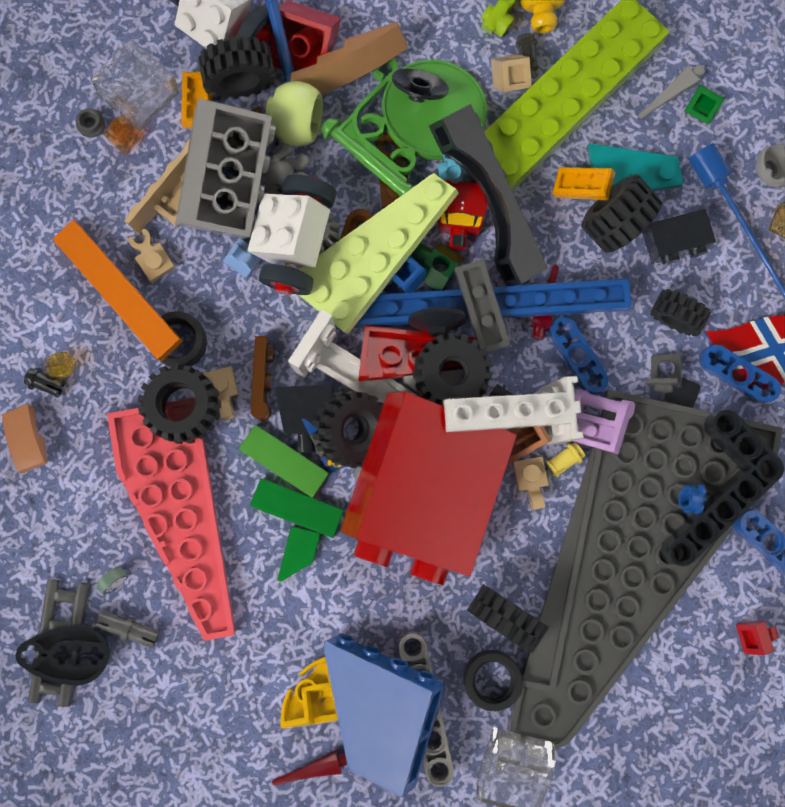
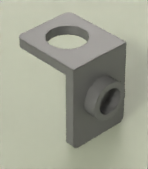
[646,354,682,393]

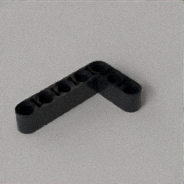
[661,410,784,567]

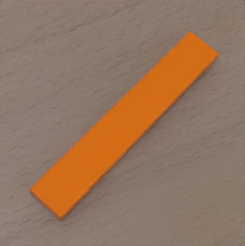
[53,219,183,362]

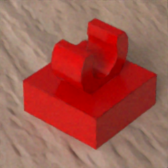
[736,621,779,655]

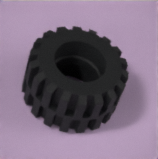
[581,174,662,253]
[138,364,221,444]

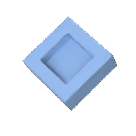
[223,238,261,279]

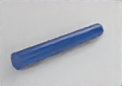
[265,0,294,83]

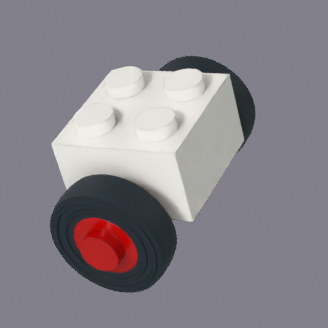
[169,0,273,49]
[247,175,337,295]

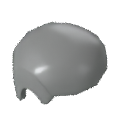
[755,144,785,187]

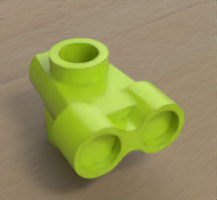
[481,0,518,38]

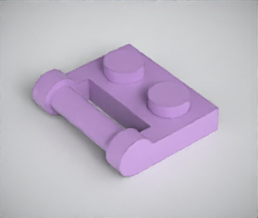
[573,389,635,454]

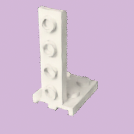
[288,309,420,403]
[443,376,583,445]

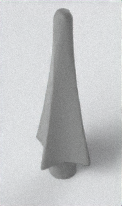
[638,64,705,119]

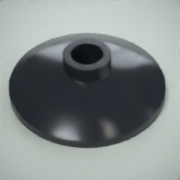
[392,68,449,103]
[408,308,468,338]

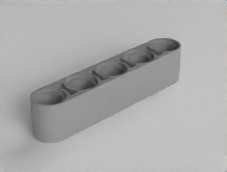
[399,631,454,787]

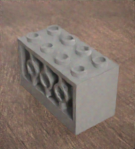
[175,98,275,239]

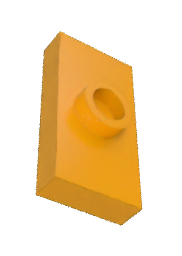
[181,71,212,129]
[552,167,615,200]

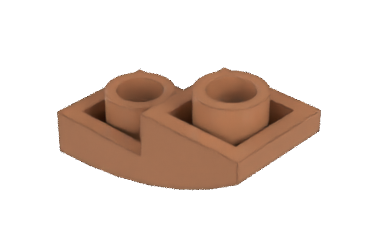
[2,404,48,474]

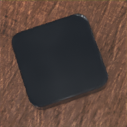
[664,378,700,408]

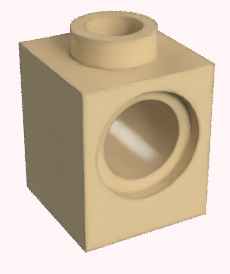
[491,54,532,92]

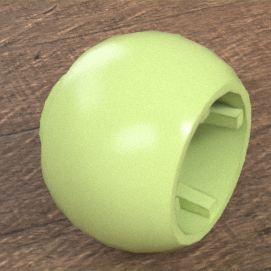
[265,81,323,147]

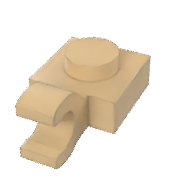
[203,366,239,421]
[513,457,549,511]

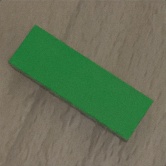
[250,478,344,538]

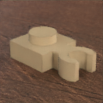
[128,229,176,283]

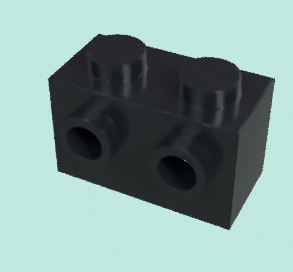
[642,208,716,266]

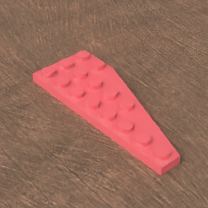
[107,397,236,641]

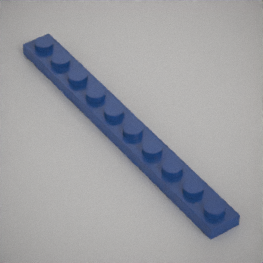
[335,278,631,329]

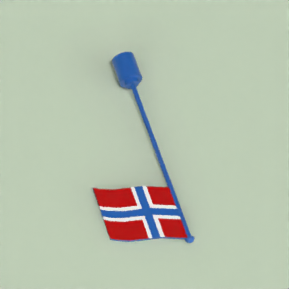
[688,143,785,390]

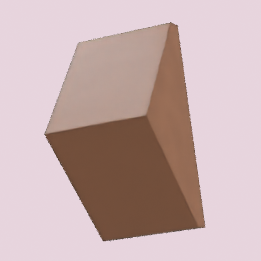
[507,426,552,465]

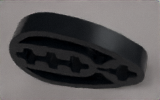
[15,624,110,686]

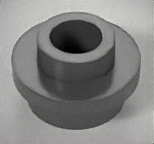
[76,109,105,138]

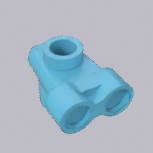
[438,154,471,183]

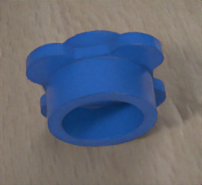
[678,484,707,515]

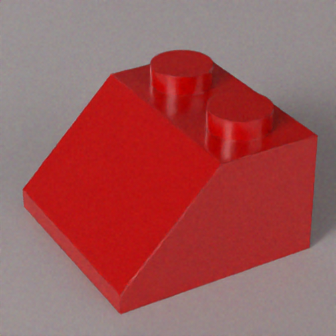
[270,0,341,72]

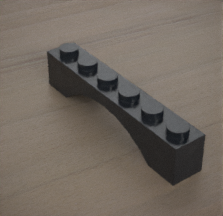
[429,104,548,286]

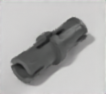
[95,609,160,649]

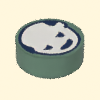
[97,567,128,595]

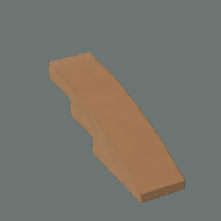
[290,21,408,95]

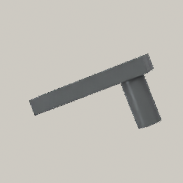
[454,259,510,352]

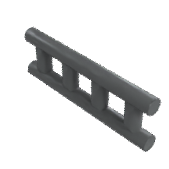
[28,579,89,707]

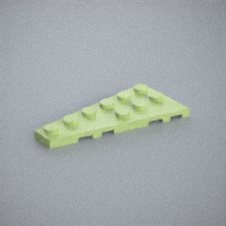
[299,173,459,334]

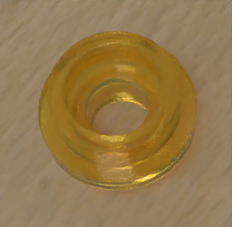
[46,352,77,378]

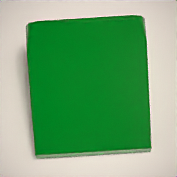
[684,84,725,125]

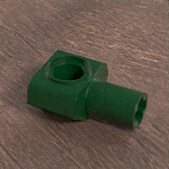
[410,242,465,291]

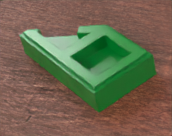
[277,526,321,582]

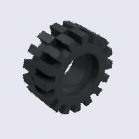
[650,289,711,336]

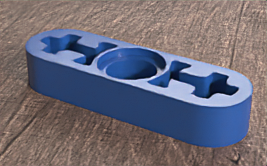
[549,317,608,394]
[699,345,781,403]
[733,509,785,572]

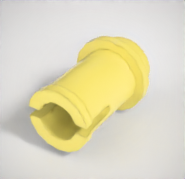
[546,442,585,477]

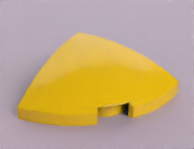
[280,657,338,729]

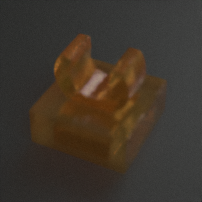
[103,114,145,156]

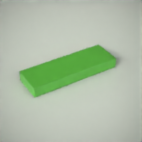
[239,425,329,498]

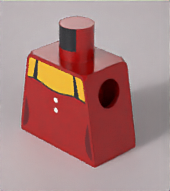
[438,180,488,251]

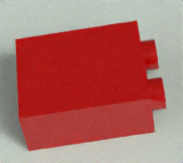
[340,392,517,586]

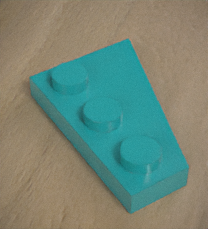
[587,143,683,191]

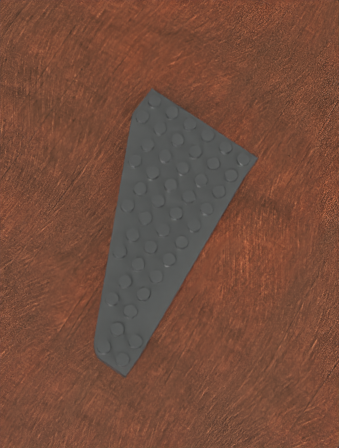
[506,390,783,750]

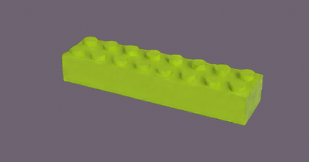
[484,0,670,192]

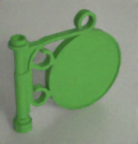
[321,58,487,197]

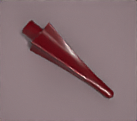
[530,265,559,340]
[272,749,347,786]

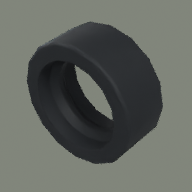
[153,311,208,368]
[463,650,522,712]

